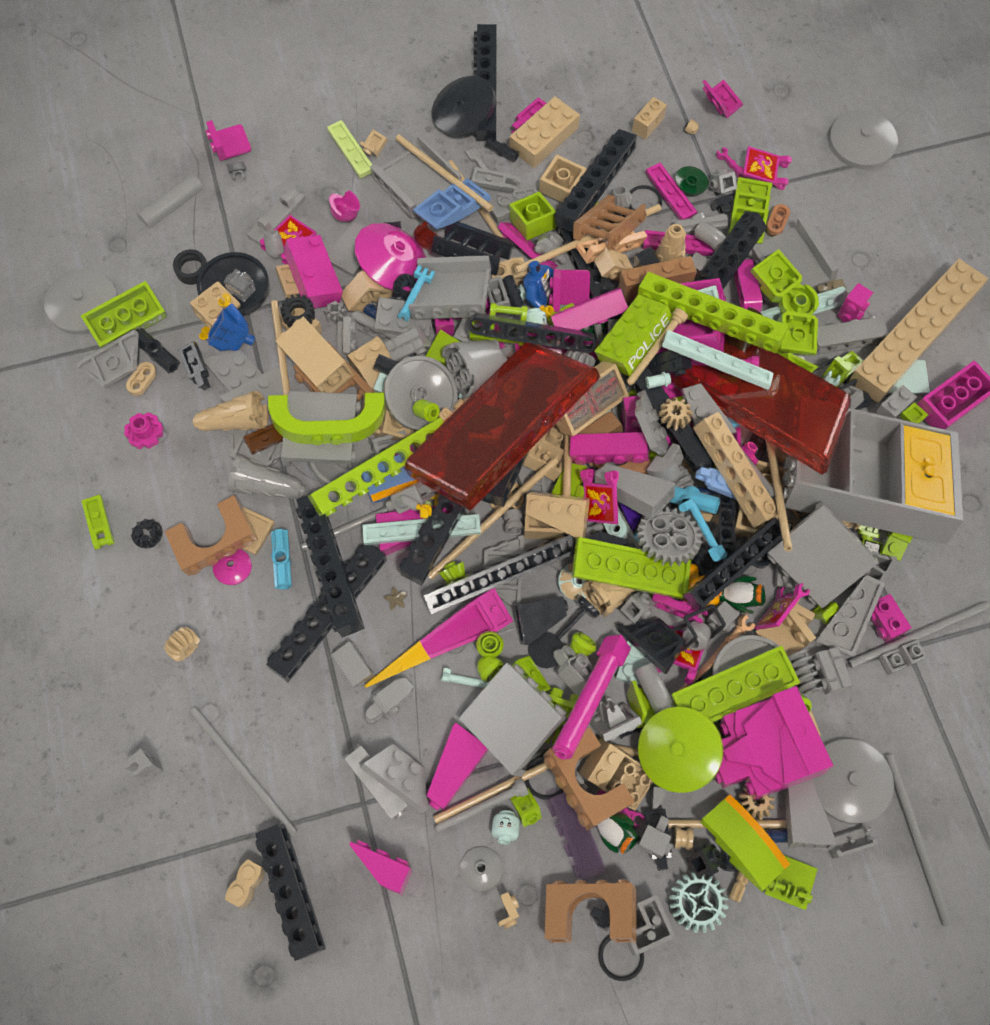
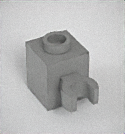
[638,816,673,859]

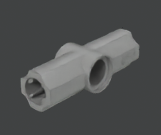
[673,213,728,235]

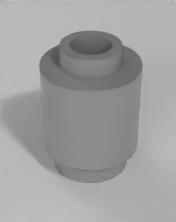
[263,230,284,258]

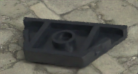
[617,618,685,674]

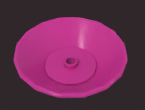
[355,223,427,291]

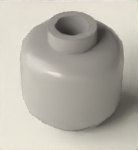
[682,621,711,651]

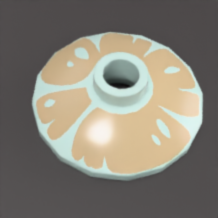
[558,563,589,601]

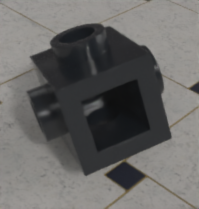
[686,844,724,878]

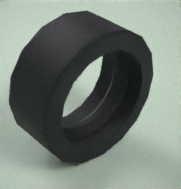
[173,249,207,285]

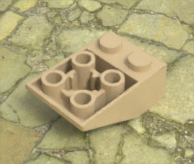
[578,738,653,811]

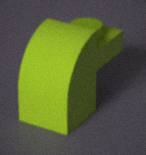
[881,531,913,561]

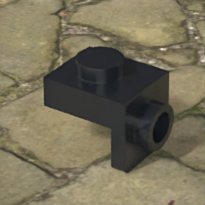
[690,546,712,576]

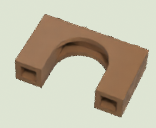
[618,256,696,307]
[577,411,652,475]
[165,495,258,576]
[543,727,635,831]
[545,880,636,943]

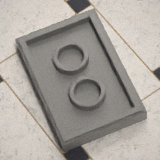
[328,221,365,277]

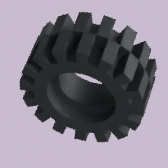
[280,294,315,328]

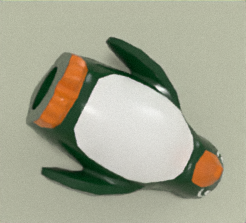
[719,576,766,614]
[597,812,641,854]

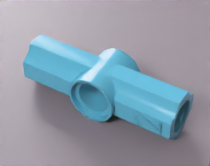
[670,486,720,514]
[271,529,292,590]

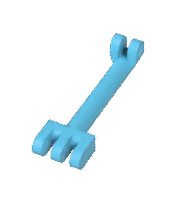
[397,265,435,322]
[679,498,727,561]

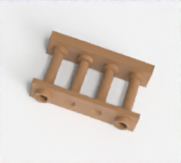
[573,195,647,250]
[293,342,374,401]

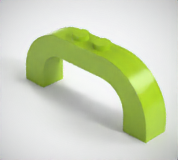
[268,392,385,445]

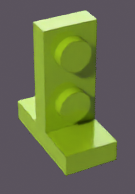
[818,351,863,393]

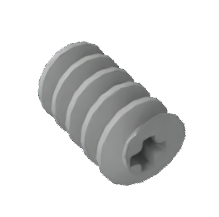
[789,650,824,695]

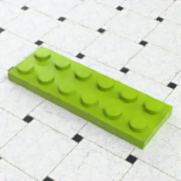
[572,537,691,599]
[670,645,800,722]

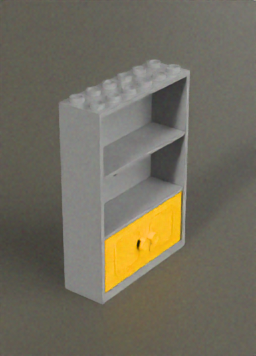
[782,397,963,544]

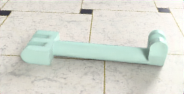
[441,668,490,688]

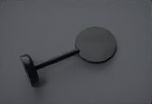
[528,595,600,669]

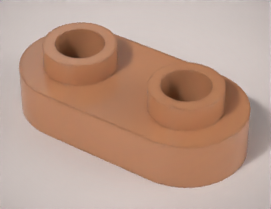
[766,204,790,236]

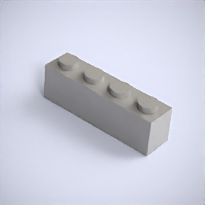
[816,316,888,355]

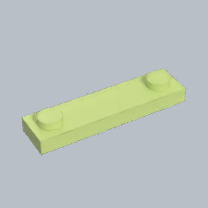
[327,120,372,179]

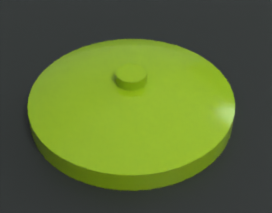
[638,707,724,793]

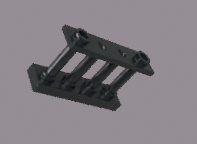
[431,221,514,276]

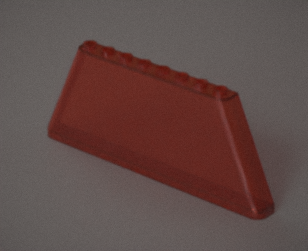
[647,340,851,475]

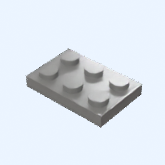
[374,297,431,339]

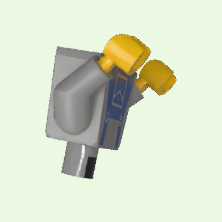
[386,478,440,518]

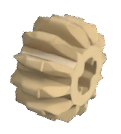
[659,397,692,431]
[164,627,200,662]
[739,788,775,820]

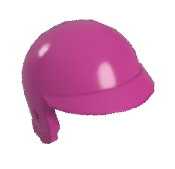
[329,190,360,222]

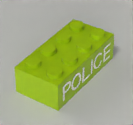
[80,281,167,348]
[595,294,672,377]

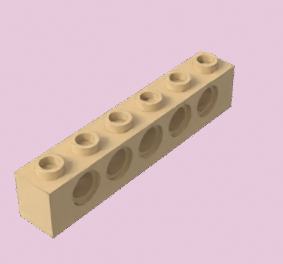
[693,412,778,528]

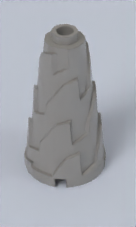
[227,454,305,499]

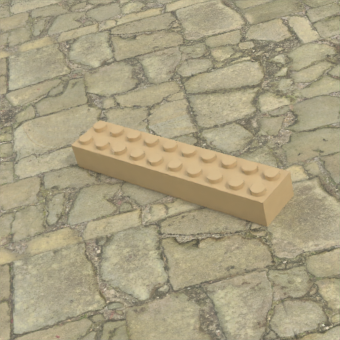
[849,258,989,404]

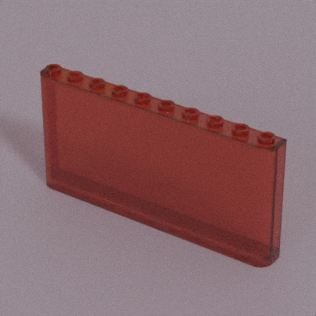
[405,343,601,511]

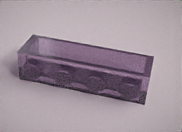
[547,793,607,881]

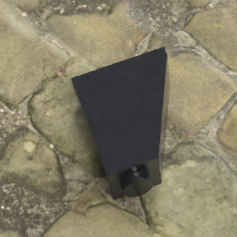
[513,596,568,645]

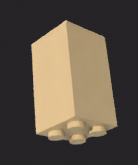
[276,316,355,393]

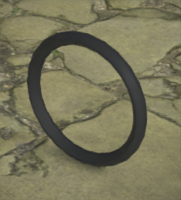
[629,185,662,216]
[525,756,564,800]
[598,935,644,981]

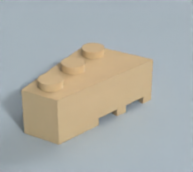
[525,492,590,538]

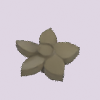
[384,587,407,610]

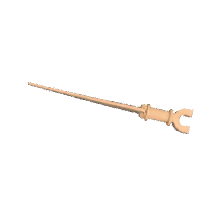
[678,614,755,691]

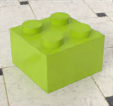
[509,191,557,241]

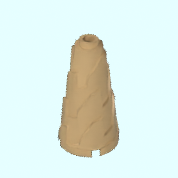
[655,224,686,262]
[193,391,269,432]
[583,581,636,617]

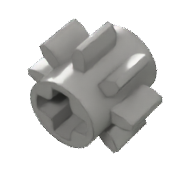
[324,301,347,324]

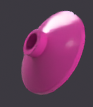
[213,549,252,585]

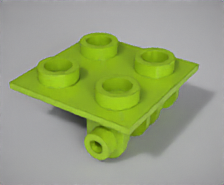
[764,856,818,911]

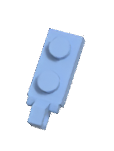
[695,467,737,500]

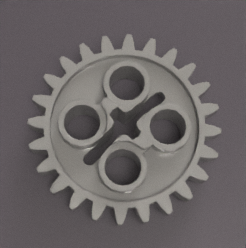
[637,507,702,567]

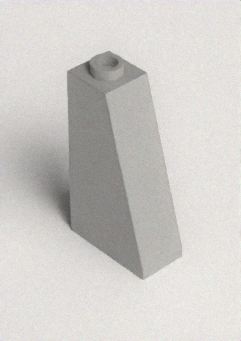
[594,463,676,520]
[342,744,408,819]
[783,779,836,850]

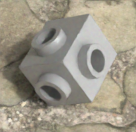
[710,168,737,195]
[620,591,655,624]

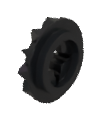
[393,274,416,301]
[131,518,163,549]

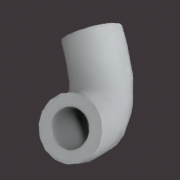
[694,221,726,252]

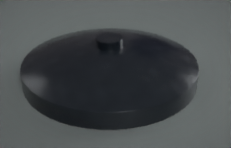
[432,76,496,137]
[197,252,270,316]

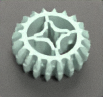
[669,872,728,933]

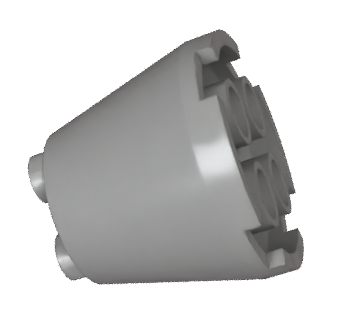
[442,339,508,399]

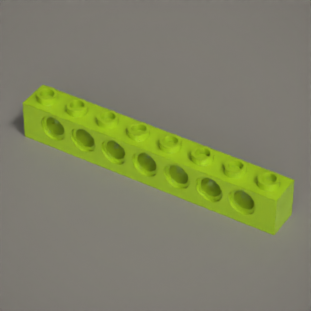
[638,272,788,353]
[308,417,452,517]

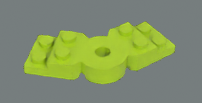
[750,249,819,356]

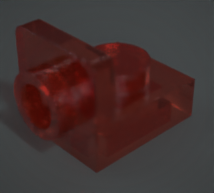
[414,221,438,253]

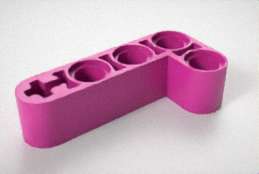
[733,259,762,312]

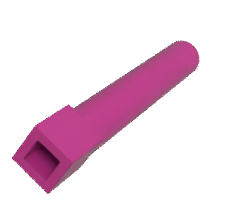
[553,635,631,760]

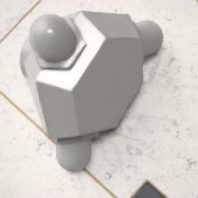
[535,232,567,265]

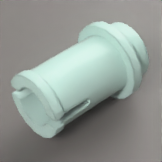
[645,372,671,389]

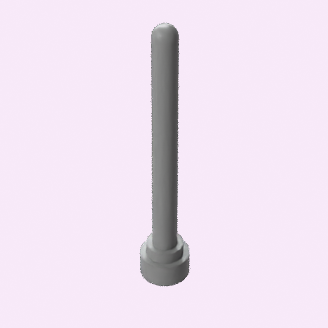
[434,778,529,832]

